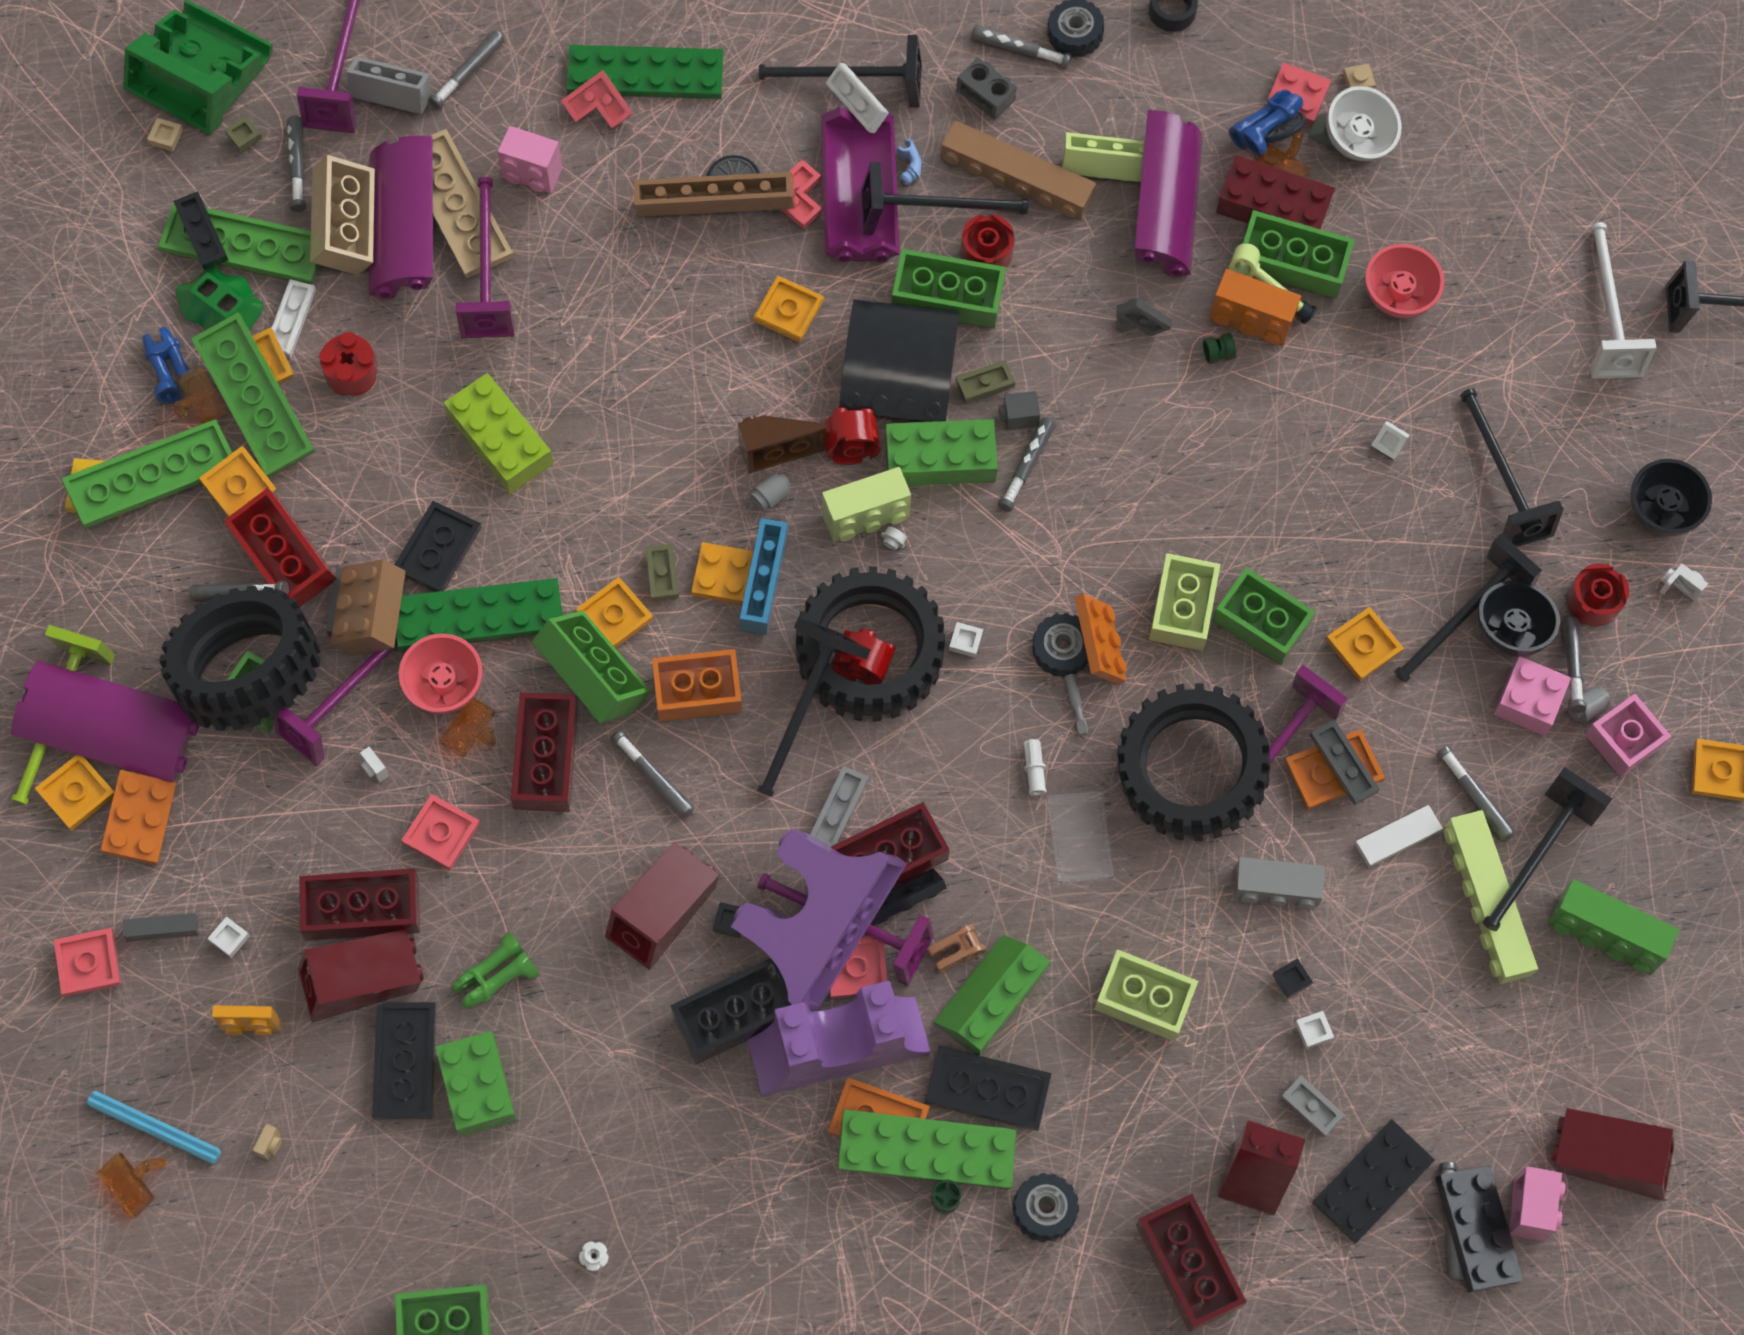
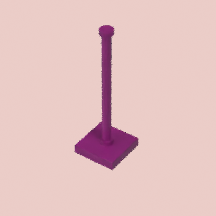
[297,0,360,133]
[456,177,515,338]
[273,635,398,766]
[1269,665,1348,764]
[757,873,934,986]

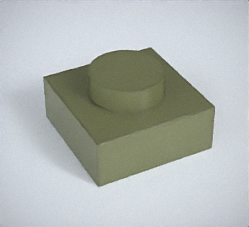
[224,116,262,153]

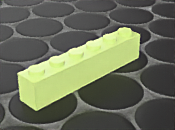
[1444,810,1538,984]

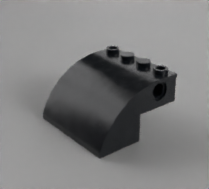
[839,299,960,422]

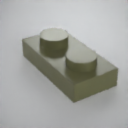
[955,360,1015,404]
[646,544,679,601]

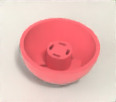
[1365,244,1444,319]
[399,634,483,714]

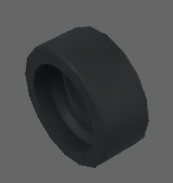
[1148,0,1198,32]

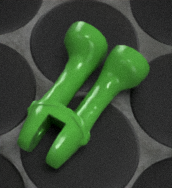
[451,931,540,1009]

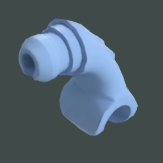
[897,139,922,185]

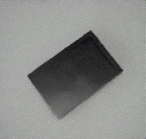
[394,501,482,592]

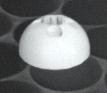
[1326,86,1402,161]

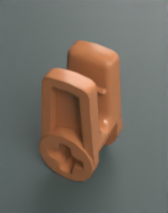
[926,924,987,974]

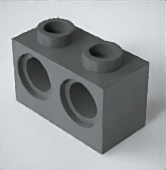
[956,57,1017,120]

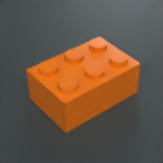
[1209,268,1302,346]
[652,649,742,722]

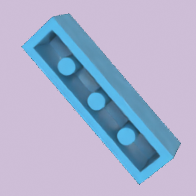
[740,518,788,635]

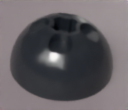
[1630,459,1712,536]
[1478,581,1560,657]

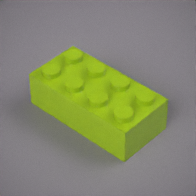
[443,373,553,494]

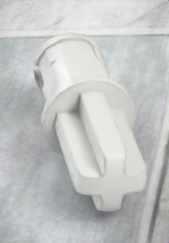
[1024,739,1047,796]

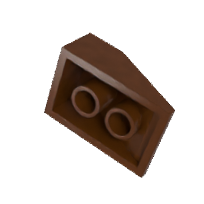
[738,415,826,474]

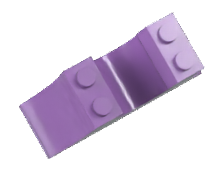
[731,828,907,1010]
[748,980,930,1097]

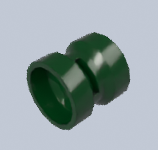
[1203,333,1236,364]
[931,1180,962,1214]

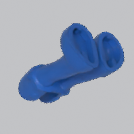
[1228,89,1303,157]
[143,327,204,403]

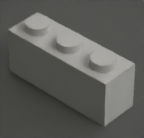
[347,56,430,114]
[1234,857,1325,909]

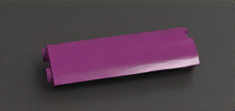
[821,106,900,263]
[1135,110,1203,277]
[369,135,433,299]
[10,660,200,783]

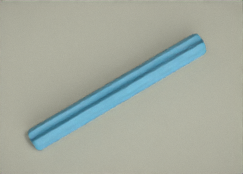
[87,1091,221,1164]

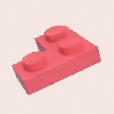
[561,70,634,129]
[780,160,822,230]

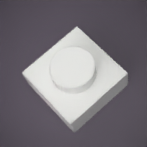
[1371,421,1410,459]
[949,622,983,658]
[360,747,389,783]
[208,916,250,958]
[1295,1011,1334,1049]

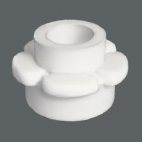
[881,527,907,551]
[579,1241,609,1271]

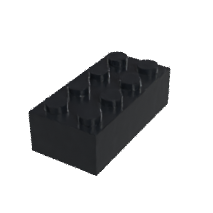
[670,958,793,1065]

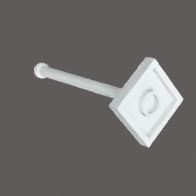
[1590,222,1656,379]

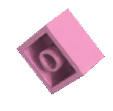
[498,126,563,194]
[1493,656,1571,736]
[1585,694,1671,778]
[1508,1166,1565,1242]

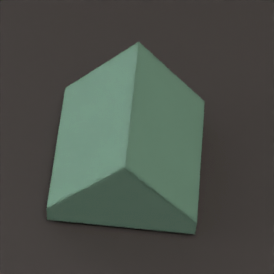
[1308,113,1333,147]

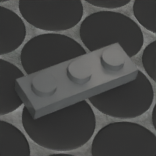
[1309,719,1380,805]

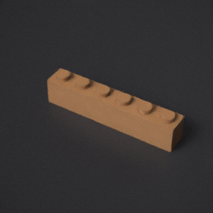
[941,120,1096,220]
[634,172,795,217]

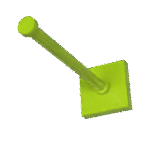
[11,625,115,805]

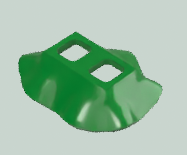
[175,266,263,331]

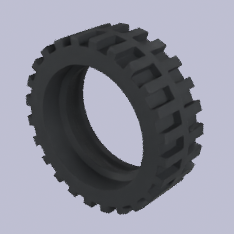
[796,566,946,722]
[159,586,321,731]
[1117,683,1271,841]

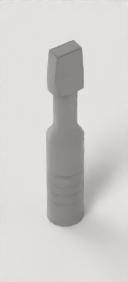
[1064,674,1088,735]

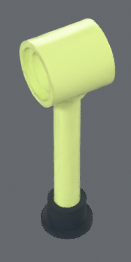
[1229,243,1317,324]

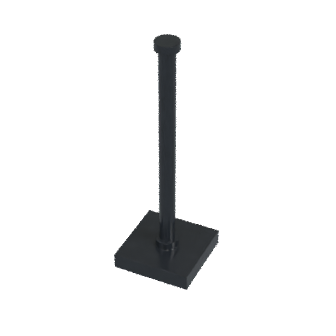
[759,35,922,107]
[861,162,1028,235]
[1665,261,1744,333]
[1460,388,1564,547]
[1394,534,1542,683]
[757,617,871,797]
[1483,767,1613,931]

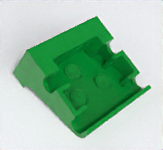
[123,0,273,135]

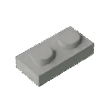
[1281,1076,1344,1138]

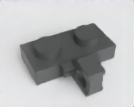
[1115,298,1172,336]

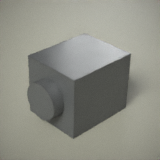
[999,391,1040,430]

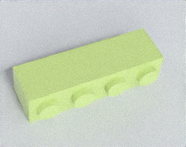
[1062,132,1145,182]

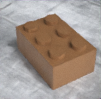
[330,559,406,656]

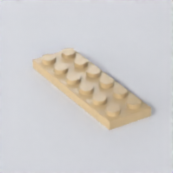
[431,129,514,279]

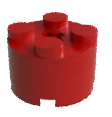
[960,214,1014,268]
[319,332,378,396]
[824,408,881,465]
[1567,563,1630,626]
[831,628,896,685]

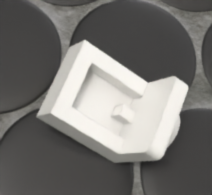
[1659,564,1708,601]

